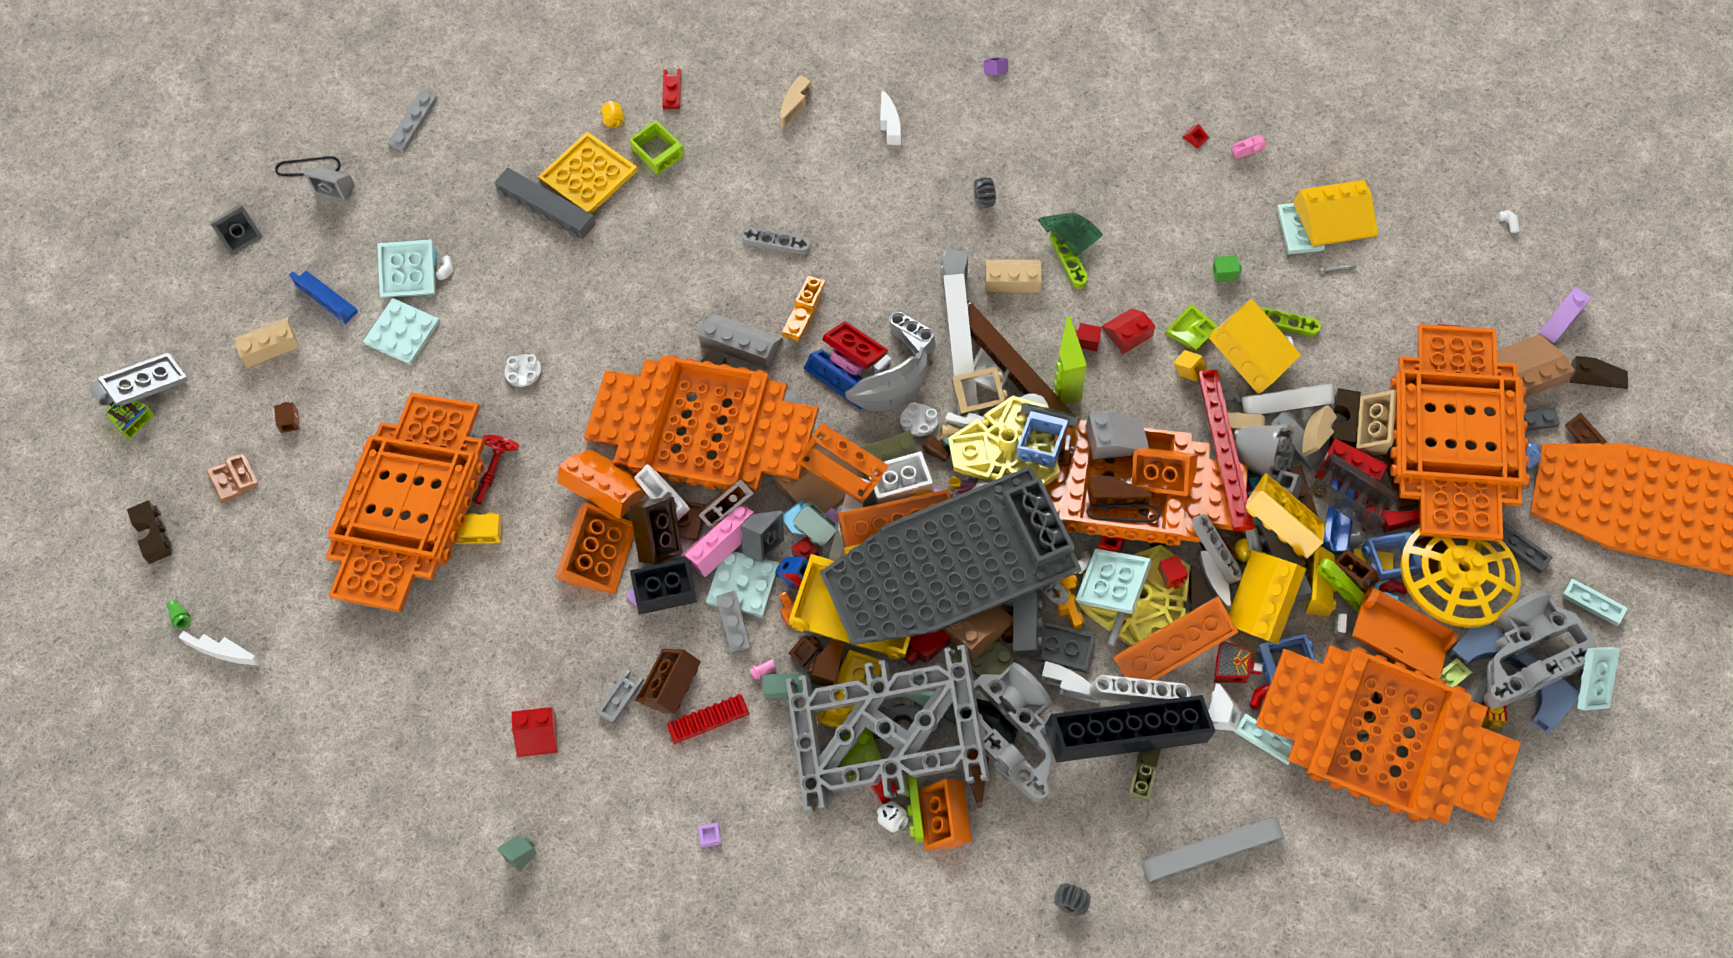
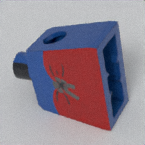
[775,557,809,590]

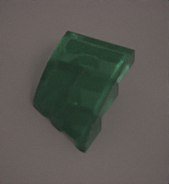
[1038,212,1103,257]

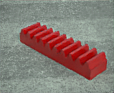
[666,694,750,745]

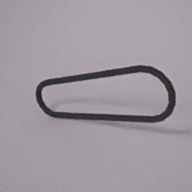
[275,156,341,176]
[1086,503,1160,523]

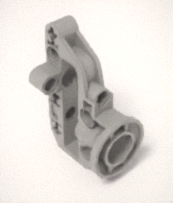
[1484,590,1597,709]
[962,663,1052,803]

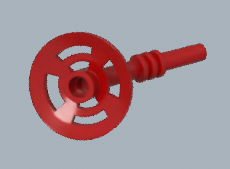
[474,435,519,505]

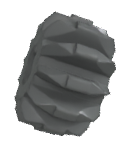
[973,177,996,208]
[1054,883,1091,915]

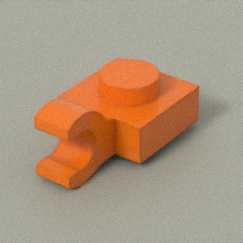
[779,591,795,628]

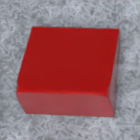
[1182,124,1209,149]
[871,779,898,804]

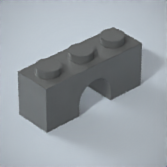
[872,702,931,740]

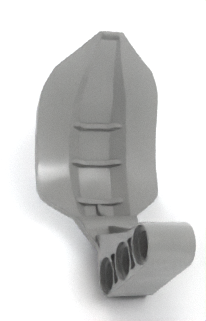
[845,312,936,412]

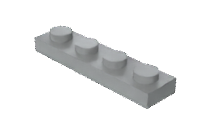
[388,90,437,152]

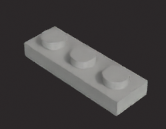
[716,590,751,653]

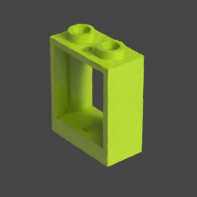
[629,120,685,175]

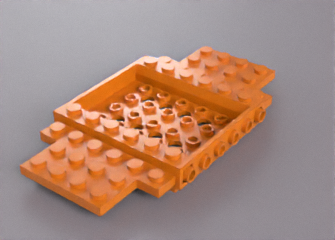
[1390,324,1529,541]
[584,355,819,491]
[325,392,485,613]
[1045,420,1248,545]
[1255,645,1521,825]

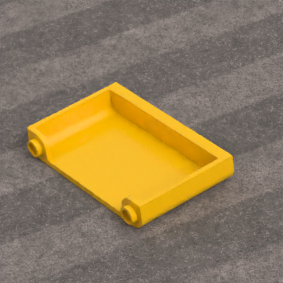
[789,554,911,660]

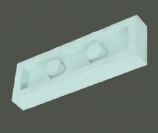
[1561,578,1628,627]
[1234,713,1293,765]

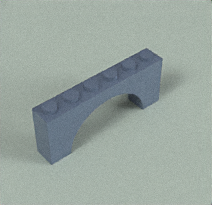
[1448,616,1580,734]

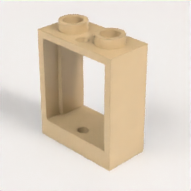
[952,366,1008,416]

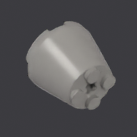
[1234,424,1296,481]

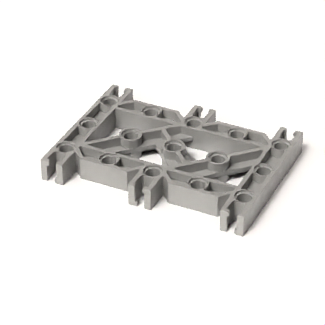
[786,645,990,812]

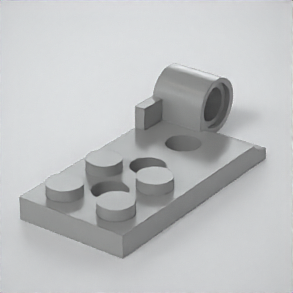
[90,352,187,406]

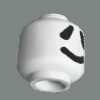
[877,801,909,833]

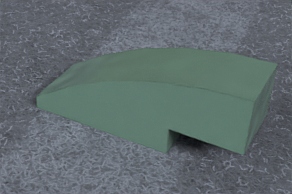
[762,673,823,700]

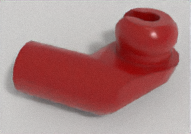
[1379,580,1407,595]
[1249,684,1270,710]

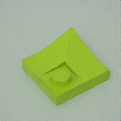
[1164,304,1218,353]

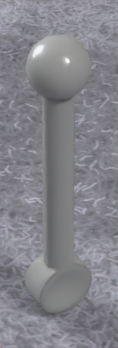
[1319,263,1357,275]

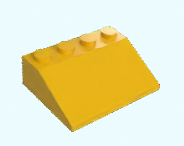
[1293,180,1378,247]
[1208,298,1301,395]
[1245,473,1326,559]
[1228,550,1306,644]

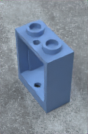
[1017,411,1068,468]
[1361,532,1422,582]
[1257,634,1318,685]

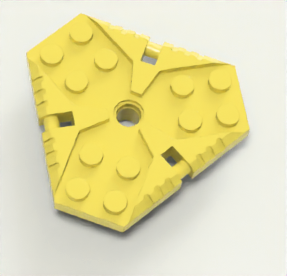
[949,396,1060,486]
[1079,545,1190,646]

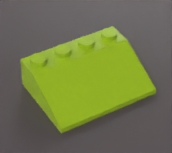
[1052,316,1087,404]

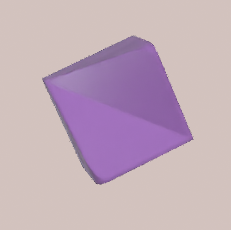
[984,57,1008,75]

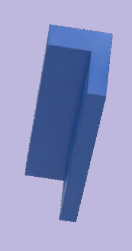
[289,270,358,324]
[803,349,863,410]
[1324,479,1356,555]

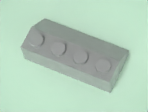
[698,314,782,369]

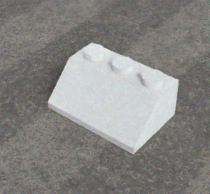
[868,451,933,505]

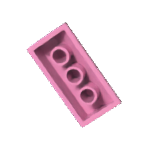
[680,504,755,577]

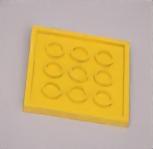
[538,132,638,214]

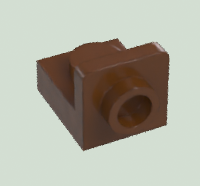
[788,635,823,667]

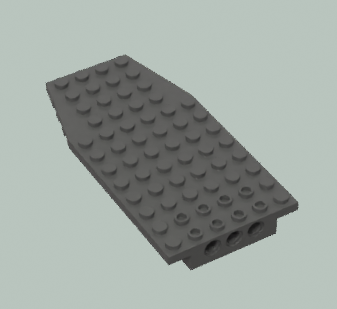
[820,466,1081,646]

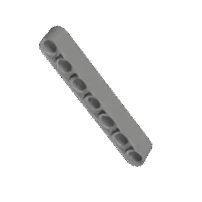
[1142,817,1285,883]

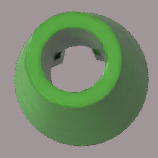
[166,600,191,629]

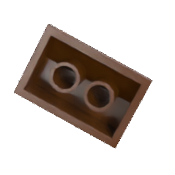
[635,648,701,714]

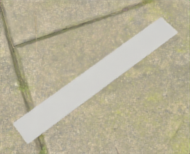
[944,274,979,418]

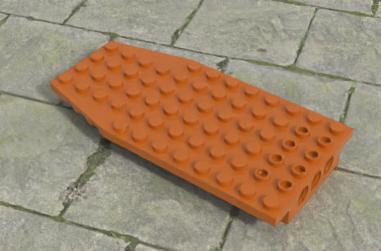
[1529,443,1733,576]

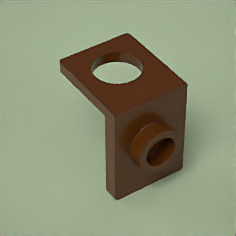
[1058,435,1075,466]

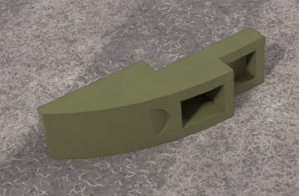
[1128,749,1161,802]

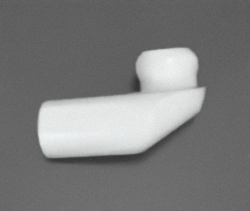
[1498,210,1520,233]
[435,256,453,281]
[1078,551,1091,574]

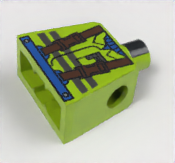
[106,401,155,440]

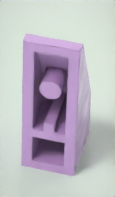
[1538,287,1592,345]

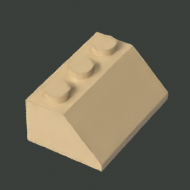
[985,260,1041,293]
[235,317,299,368]
[1356,390,1396,457]

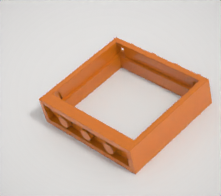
[796,423,889,504]

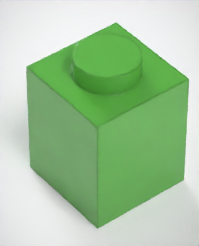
[1212,255,1242,282]

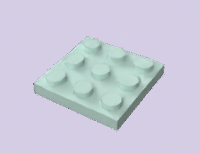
[377,239,436,298]
[363,298,440,365]
[1076,548,1152,614]
[706,551,780,618]

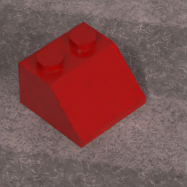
[1101,308,1155,354]
[511,707,558,757]

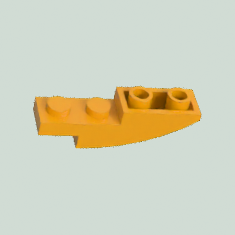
[782,276,825,341]
[1054,574,1084,630]

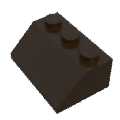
[629,497,683,564]

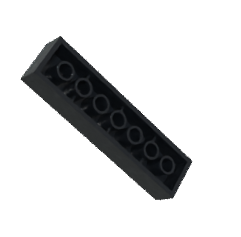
[1045,695,1216,763]

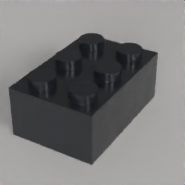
[630,558,697,615]

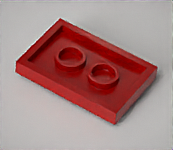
[822,321,888,370]

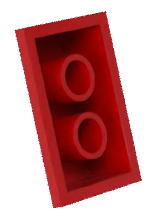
[1315,439,1388,504]

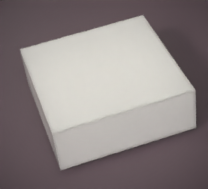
[874,354,892,375]
[1334,613,1347,640]

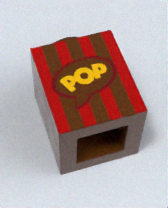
[274,402,300,433]

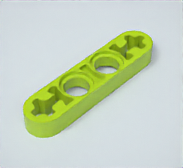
[1049,227,1088,289]
[1260,307,1321,337]
[1317,558,1364,611]

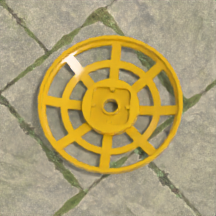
[1400,528,1521,628]

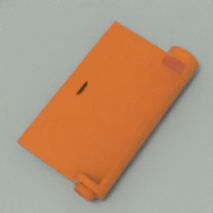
[1352,586,1458,680]

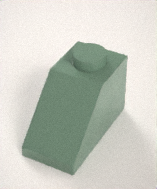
[497,835,537,872]

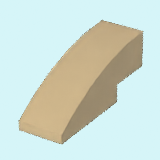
[780,74,812,129]
[1302,405,1337,457]

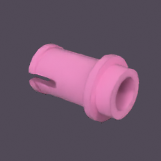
[750,659,776,680]

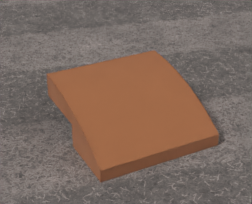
[207,453,258,503]

